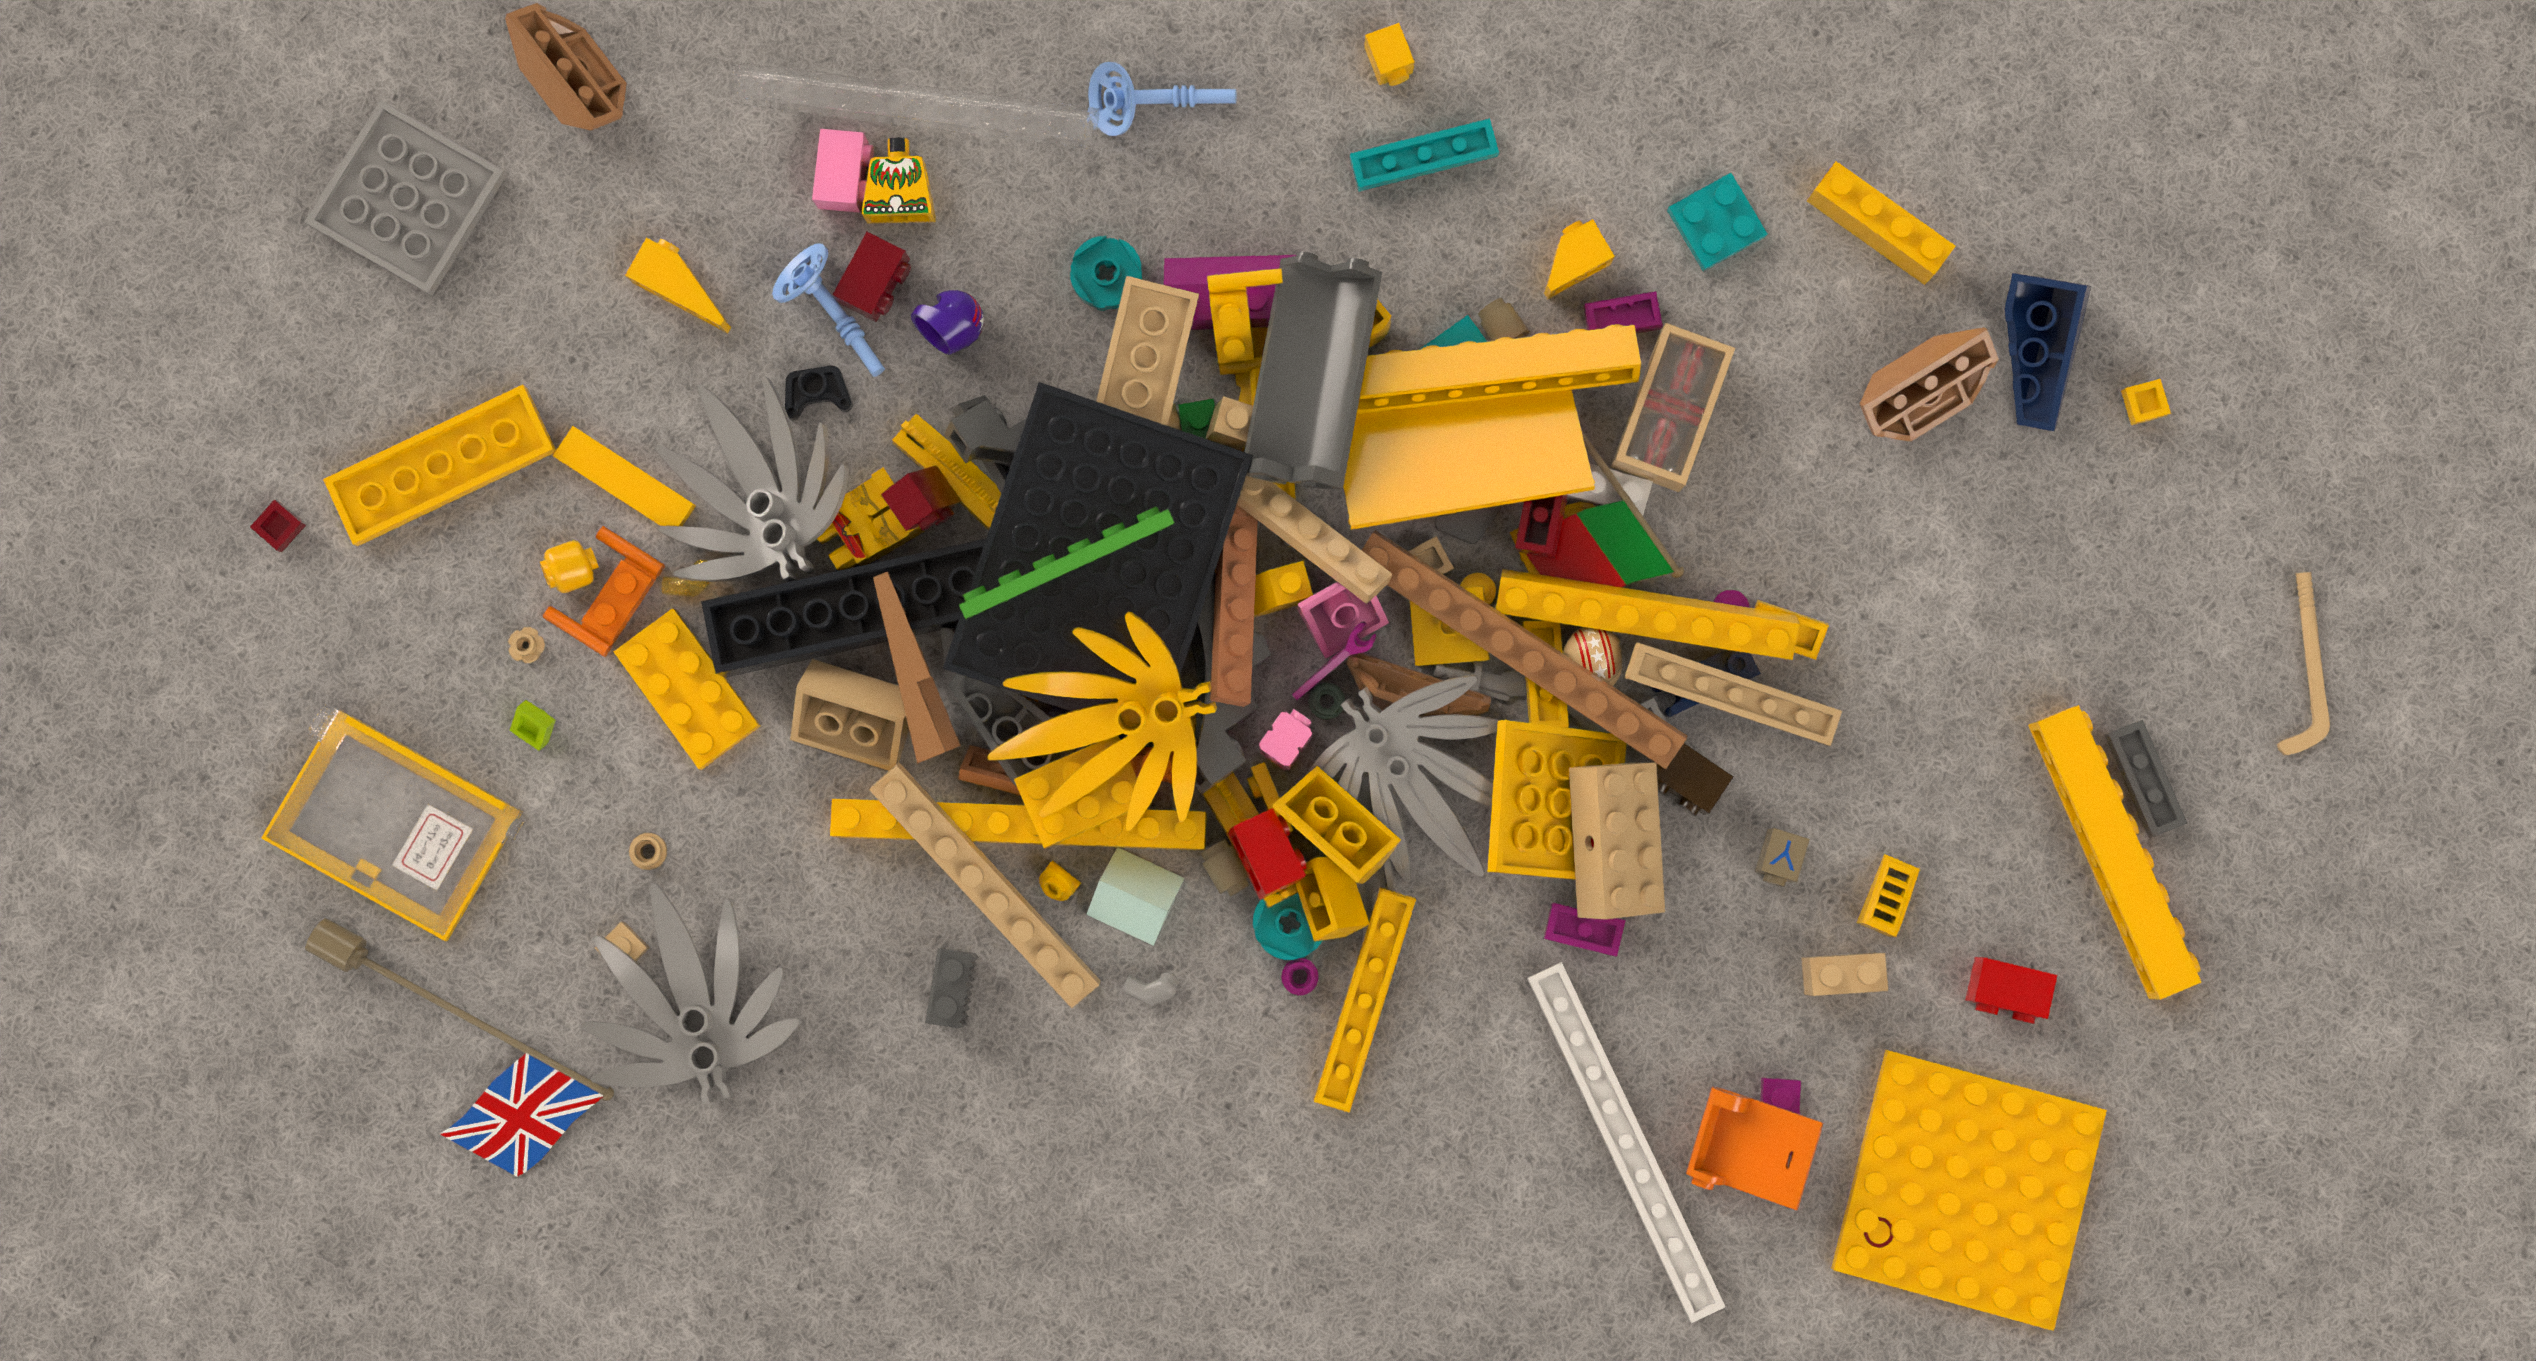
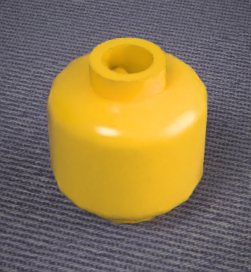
[540,540,599,593]

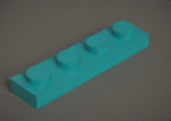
[1349,118,1499,192]

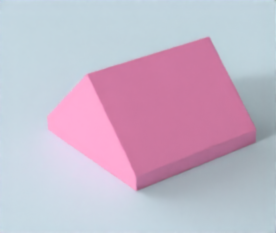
[1297,582,1389,659]

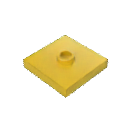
[1410,586,1490,666]

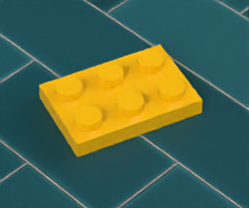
[1014,735,1137,849]

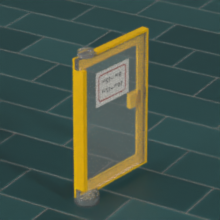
[261,704,525,941]

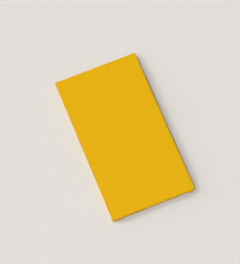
[1343,390,1595,530]

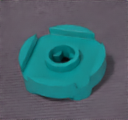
[1070,236,1142,311]
[1253,892,1323,960]

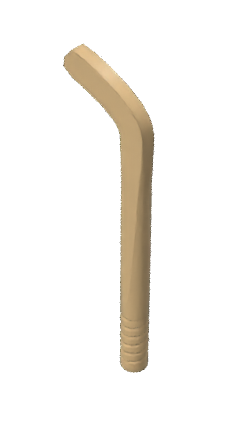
[2277,572,2330,755]

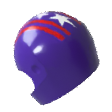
[911,290,984,355]

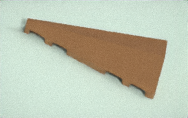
[873,572,961,764]

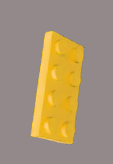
[613,608,761,770]

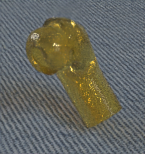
[661,559,711,597]

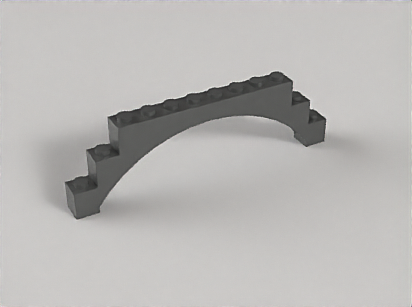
[945,399,1271,794]

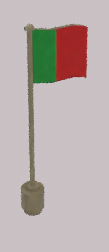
[1478,297,1684,588]

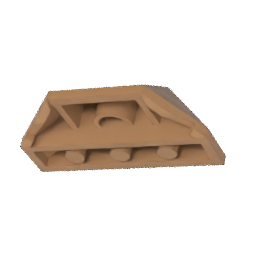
[505,3,627,131]
[1860,327,1999,442]
[1347,653,1491,717]

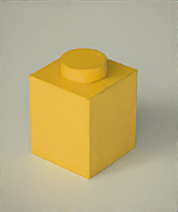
[1364,23,1415,86]

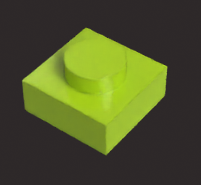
[509,700,556,751]

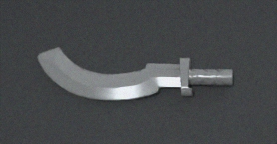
[1433,661,1609,733]

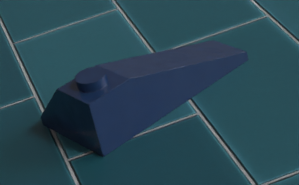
[2004,273,2091,431]

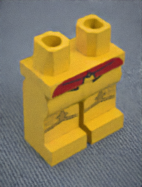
[817,467,925,571]

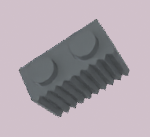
[925,948,979,1028]

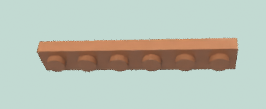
[1210,505,1258,707]

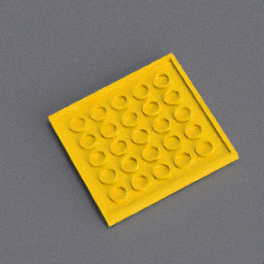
[1831,1050,2107,1331]

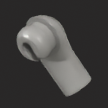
[1121,973,1179,1005]

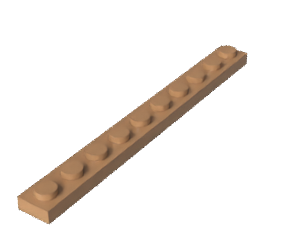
[1362,530,1688,769]

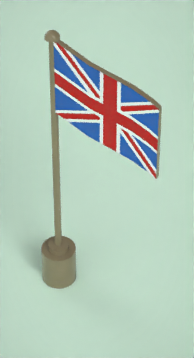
[305,918,614,1177]

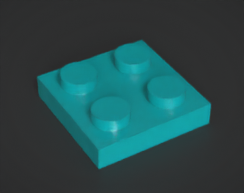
[1667,173,1768,272]

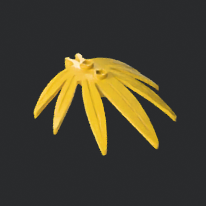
[987,612,1217,831]

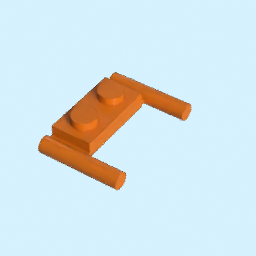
[543,526,665,657]

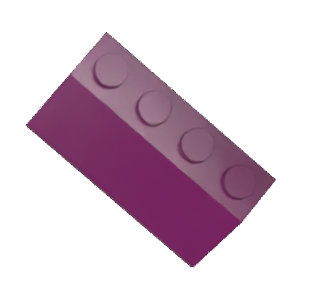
[1163,255,1296,330]

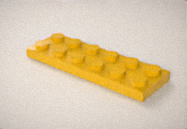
[323,384,556,546]

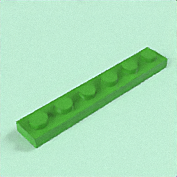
[959,507,1174,619]

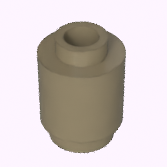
[1201,839,1249,897]

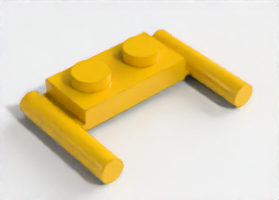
[1207,268,1283,375]

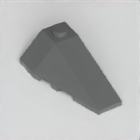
[948,674,1087,787]

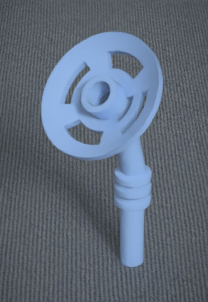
[1088,62,1237,136]
[772,243,885,377]

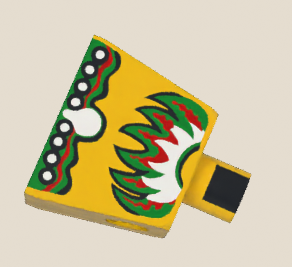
[862,137,936,224]

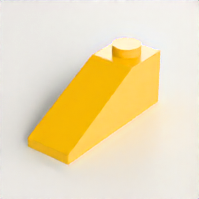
[625,237,731,334]

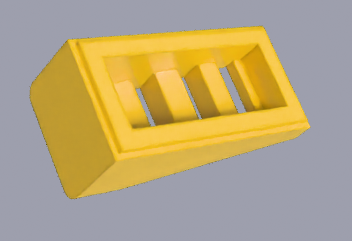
[1856,854,1920,937]

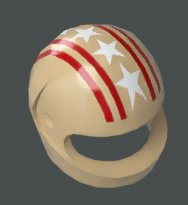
[1563,627,1622,686]

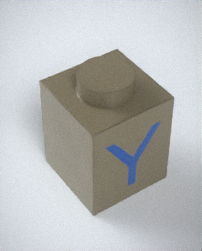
[1755,828,1810,887]

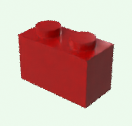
[1228,808,1307,900]
[1965,957,2058,1024]

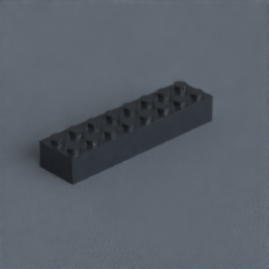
[701,538,986,678]

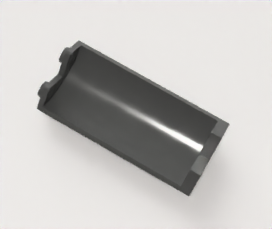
[1245,252,1382,489]

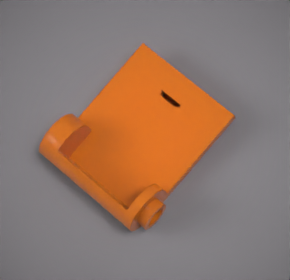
[1686,1086,1824,1210]

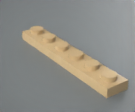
[1222,444,1392,604]
[1624,642,1842,746]

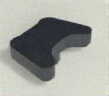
[785,365,853,420]

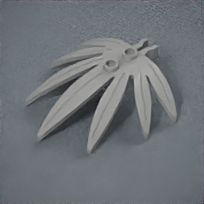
[655,376,849,582]
[1307,675,1499,882]
[581,883,801,1105]

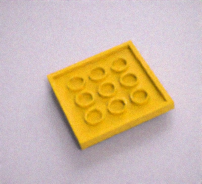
[1487,720,1626,880]

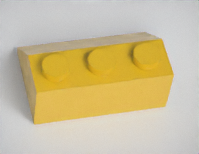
[1273,766,1401,884]

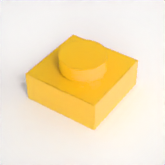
[2121,379,2171,425]

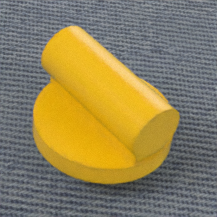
[1039,860,1082,901]

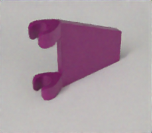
[1292,621,1377,700]

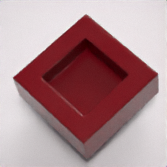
[250,500,306,552]

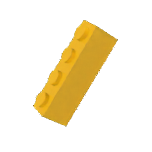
[1807,161,1956,285]

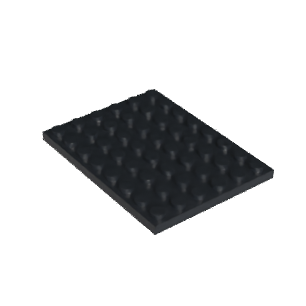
[943,382,1253,711]

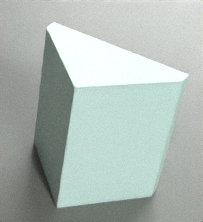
[1086,847,1185,946]

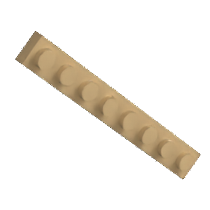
[869,763,1101,1008]

